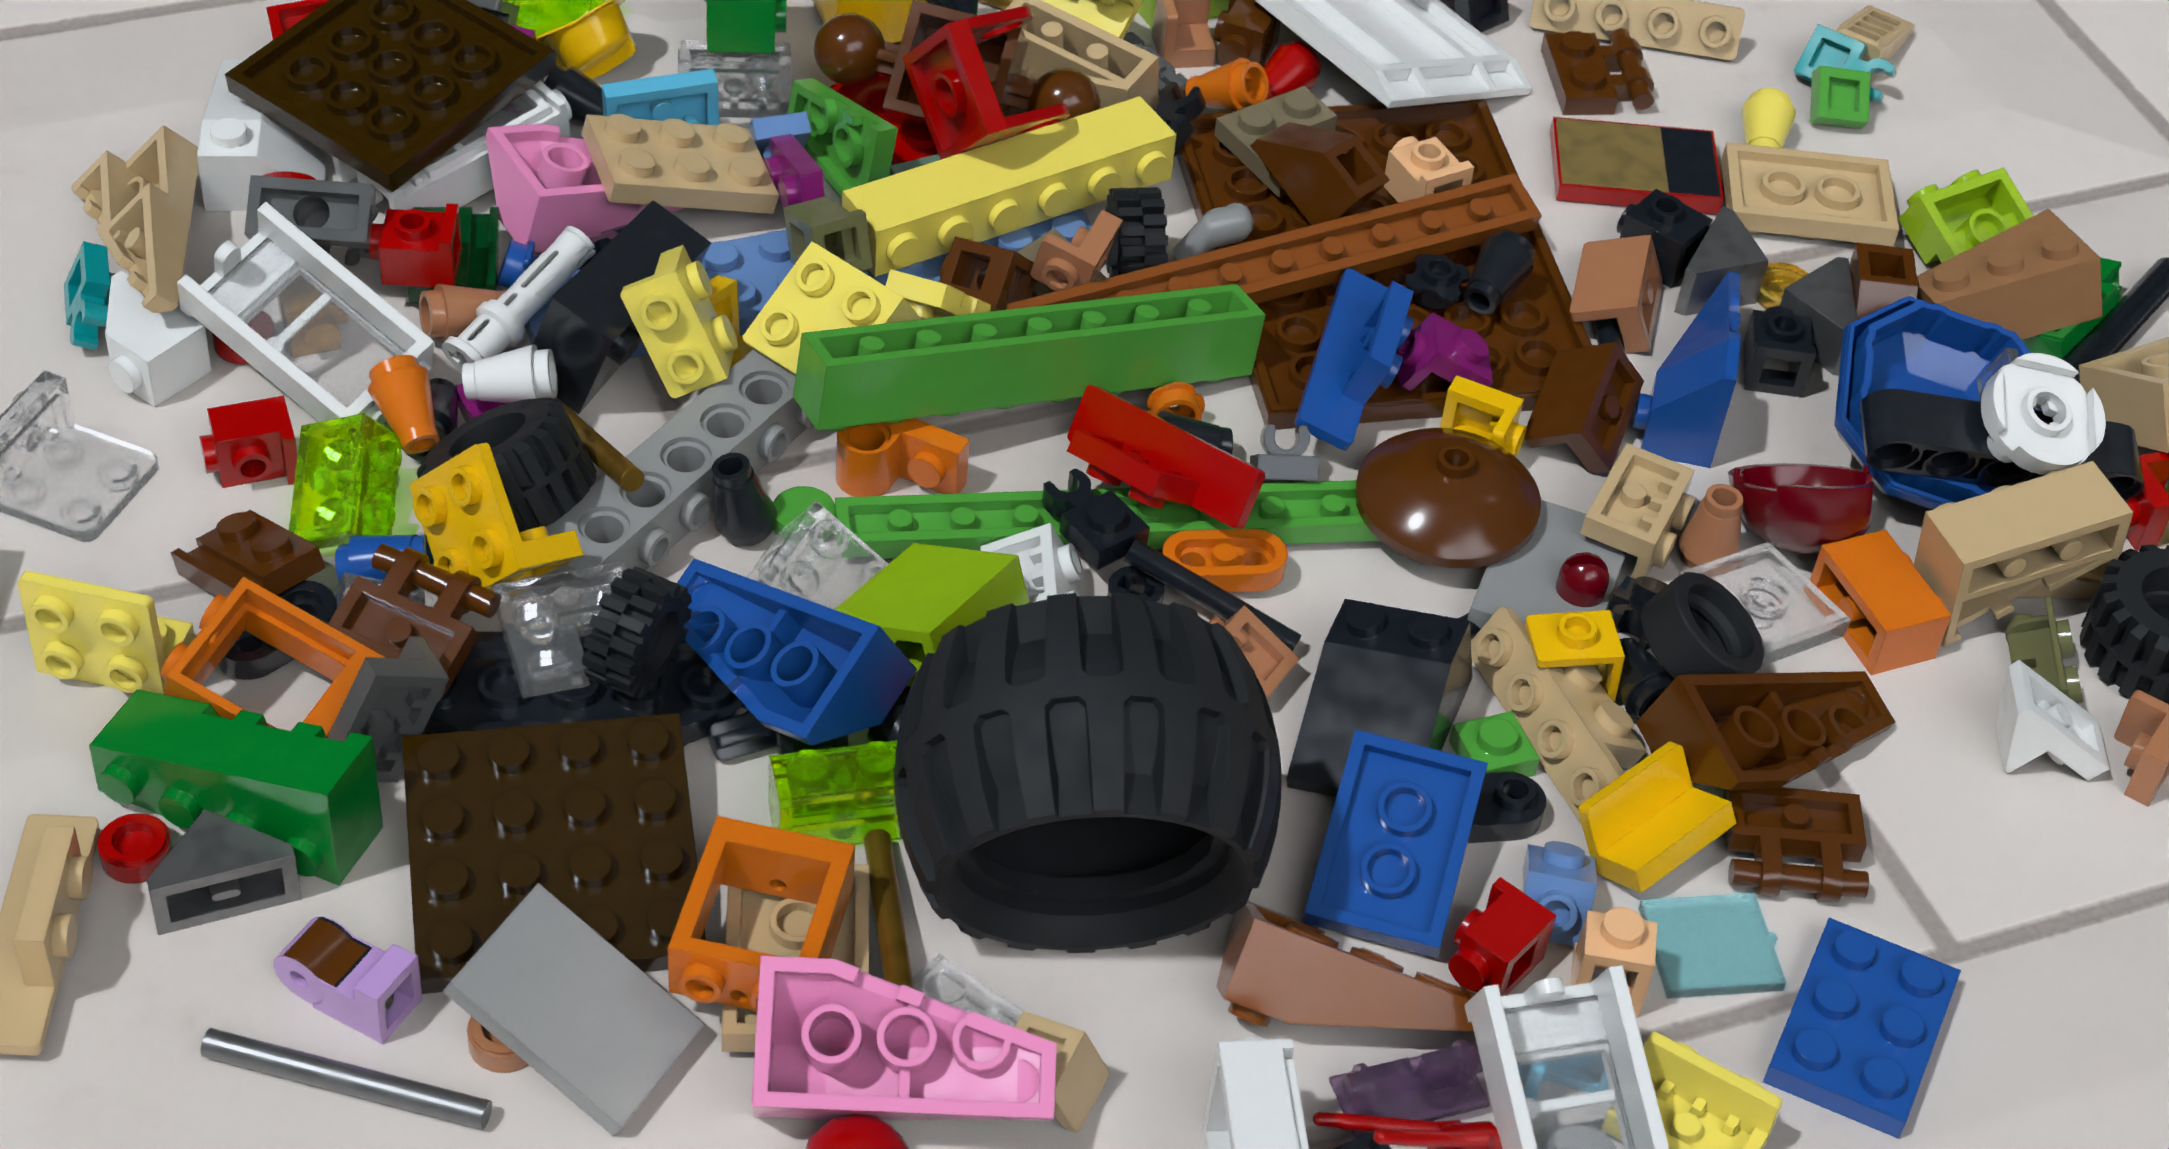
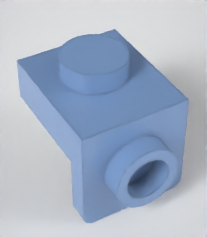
[1523,841,1597,946]

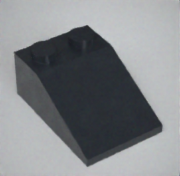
[1286,599,1473,797]

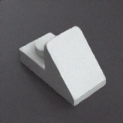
[1996,660,2110,781]

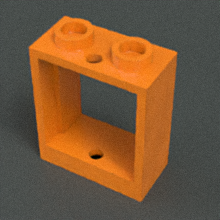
[160,577,385,738]
[668,816,855,1011]

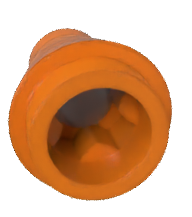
[1185,58,1269,111]
[368,355,440,454]

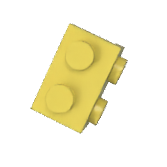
[620,245,738,398]
[1601,1032,1783,1149]

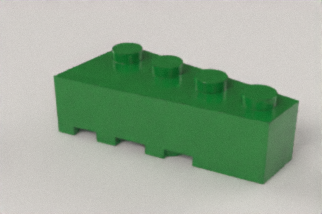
[89,689,383,886]

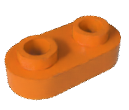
[1162,529,1288,592]

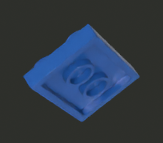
[1303,729,1488,958]
[1763,917,1961,1139]

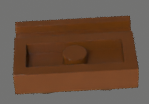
[170,510,325,597]

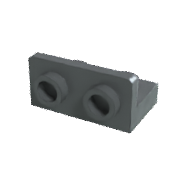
[327,636,449,782]

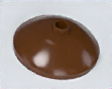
[1355,428,1541,568]

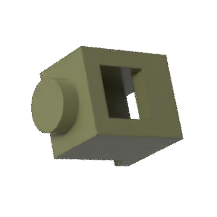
[783,196,873,271]

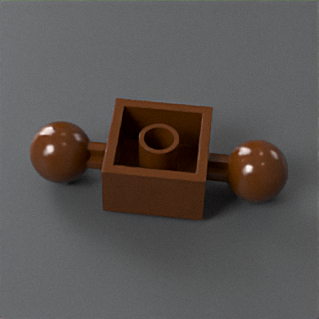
[814,0,1100,132]

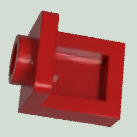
[2125,452,2169,551]

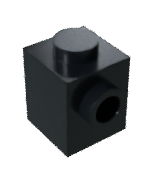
[1616,189,1713,288]

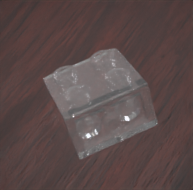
[678,40,791,119]
[747,501,888,609]

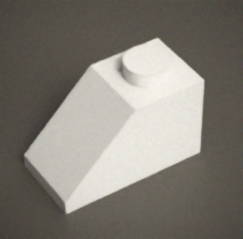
[105,270,212,408]

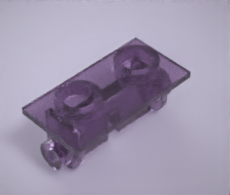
[1329,1039,1490,1139]

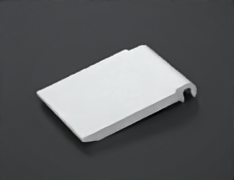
[1255,0,1532,108]

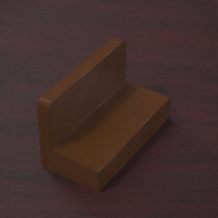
[1524,342,1644,474]

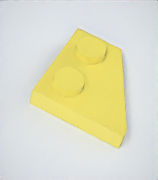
[885,269,991,319]

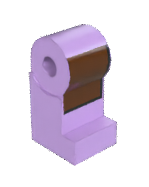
[273,916,422,1044]

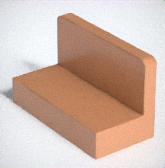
[1569,235,1663,353]

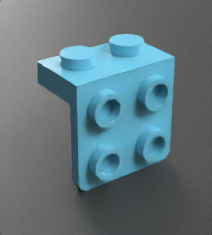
[601,69,719,125]

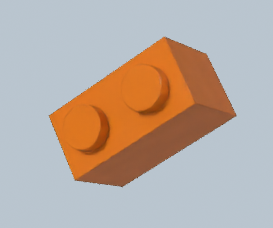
[1807,529,1952,675]

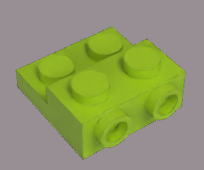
[1898,167,2034,264]

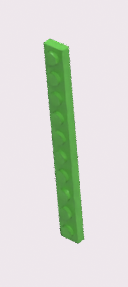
[835,480,1381,560]

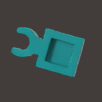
[1794,24,1897,103]
[64,241,114,350]

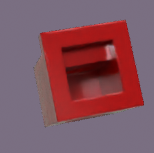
[369,203,462,287]
[199,395,301,488]
[1448,877,1557,996]

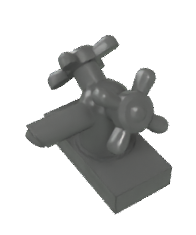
[244,175,378,266]

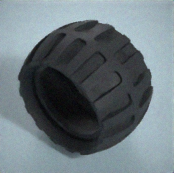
[894,593,1282,953]

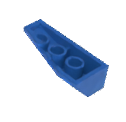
[1632,271,1741,468]
[677,558,917,746]

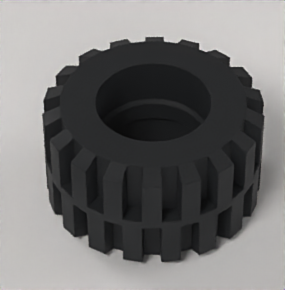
[417,398,597,533]
[2080,544,2169,704]

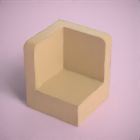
[1015,1011,1110,1133]

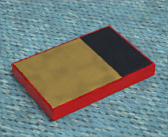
[1549,117,1724,214]

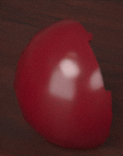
[1728,463,1873,554]

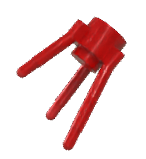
[1312,1112,1502,1149]

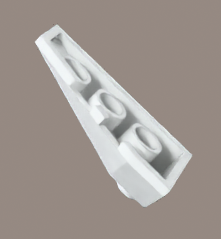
[197,59,327,211]

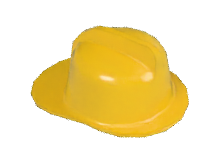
[536,0,636,78]

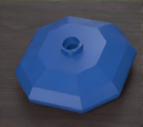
[1834,296,2042,510]

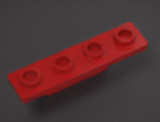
[1067,385,1265,529]

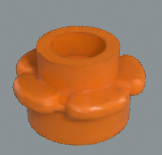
[1147,382,1205,420]

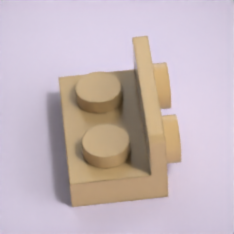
[1580,443,1697,579]

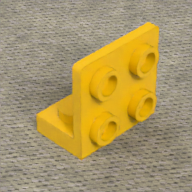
[410,443,584,596]

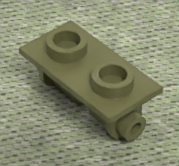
[2005,596,2083,704]

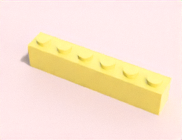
[842,96,1177,277]

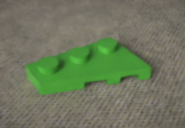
[788,78,898,200]

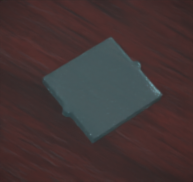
[1638,893,1787,999]

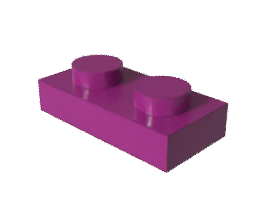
[764,134,824,207]

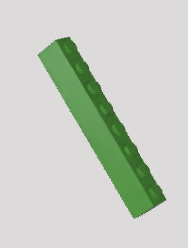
[793,284,1266,431]

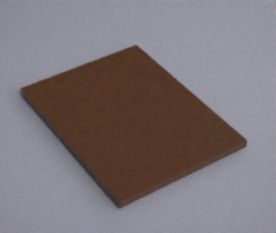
[1176,99,1592,430]

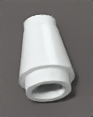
[462,344,557,403]

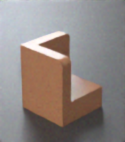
[1152,0,1216,68]

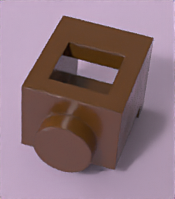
[1214,0,1281,67]
[940,236,1036,311]

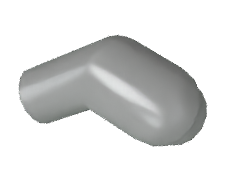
[1172,203,1254,260]

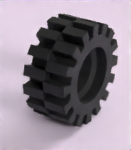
[1105,187,1168,278]
[582,566,692,699]

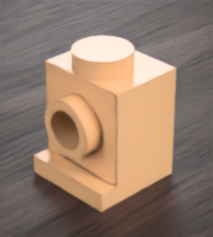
[1384,136,1474,203]
[1570,907,1657,1017]

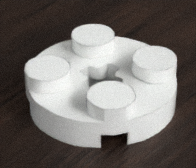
[1981,353,2106,475]

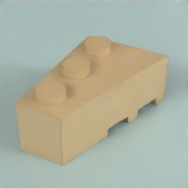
[1005,0,1159,114]
[1914,461,2133,647]

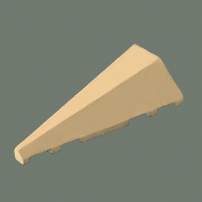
[72,125,198,313]

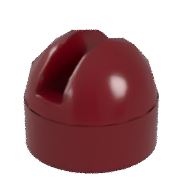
[1556,552,1609,607]

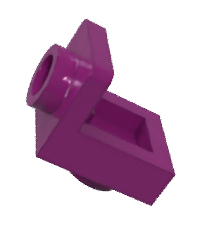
[1396,313,1493,391]

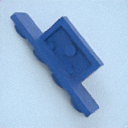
[1294,268,1414,451]

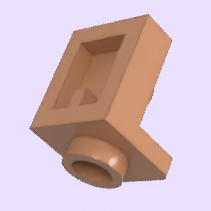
[1030,210,1123,291]
[1209,605,1300,698]
[2114,690,2169,807]

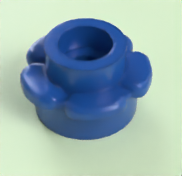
[497,240,539,289]

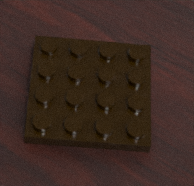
[225,0,557,192]
[402,713,706,994]

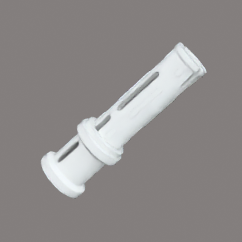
[442,226,596,373]

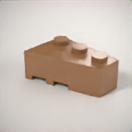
[1917,208,2102,340]

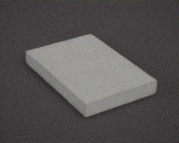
[1467,500,1627,628]
[443,883,705,1136]

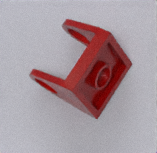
[902,6,1070,160]

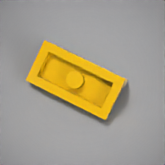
[1578,741,1736,893]

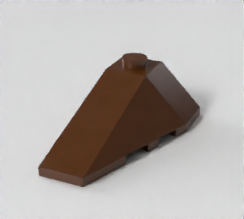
[1636,671,1895,790]

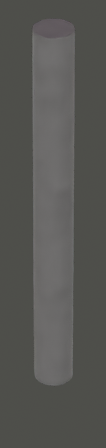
[200,1028,492,1130]

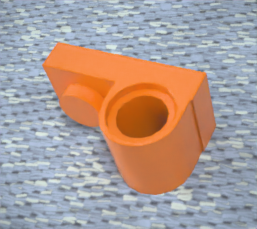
[836,418,970,497]

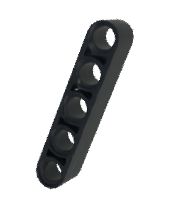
[1859,389,2145,501]

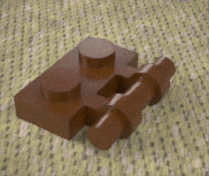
[1541,28,1654,115]
[328,544,501,694]
[1722,787,1869,902]

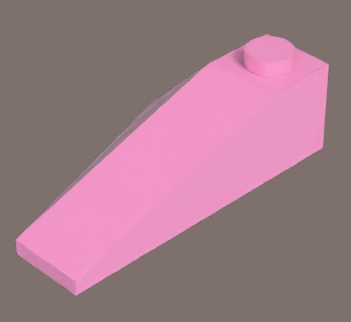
[486,124,685,254]
[751,956,1057,1120]

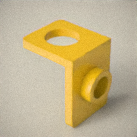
[1525,610,1625,703]

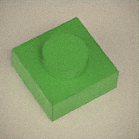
[1810,65,1871,129]
[1449,711,1540,777]

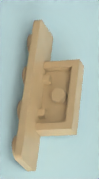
[1529,0,1745,61]
[1471,606,1647,824]
[0,814,100,1055]

